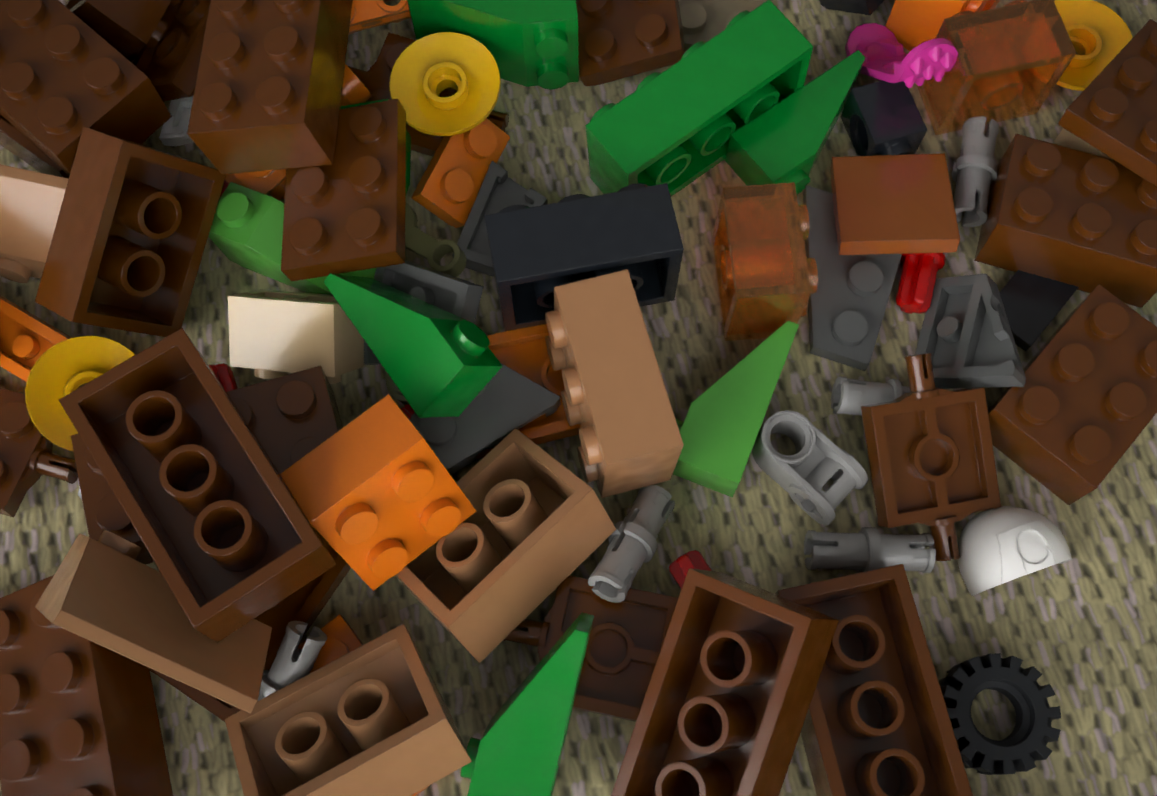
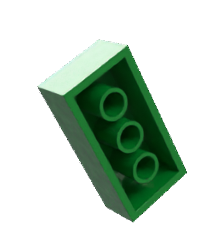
[585,0,813,196]

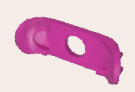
[845,23,958,88]

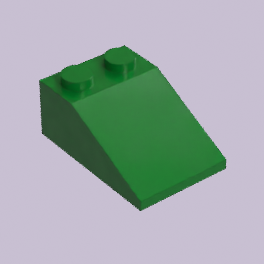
[407,0,579,90]

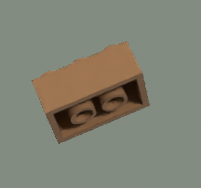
[545,269,684,498]
[396,428,616,664]

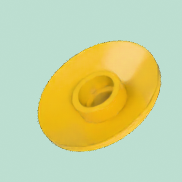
[1025,0,1133,91]
[389,32,501,136]
[25,336,135,452]

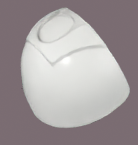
[957,506,1072,596]

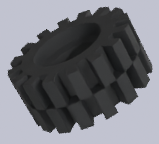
[939,653,1061,775]

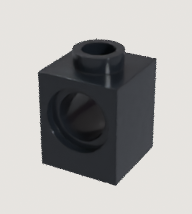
[841,80,927,156]

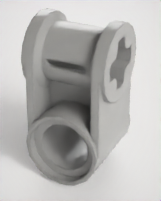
[752,410,869,525]

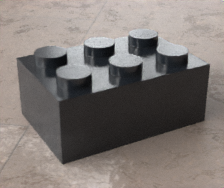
[484,183,684,331]

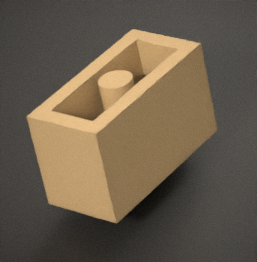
[228,289,364,384]

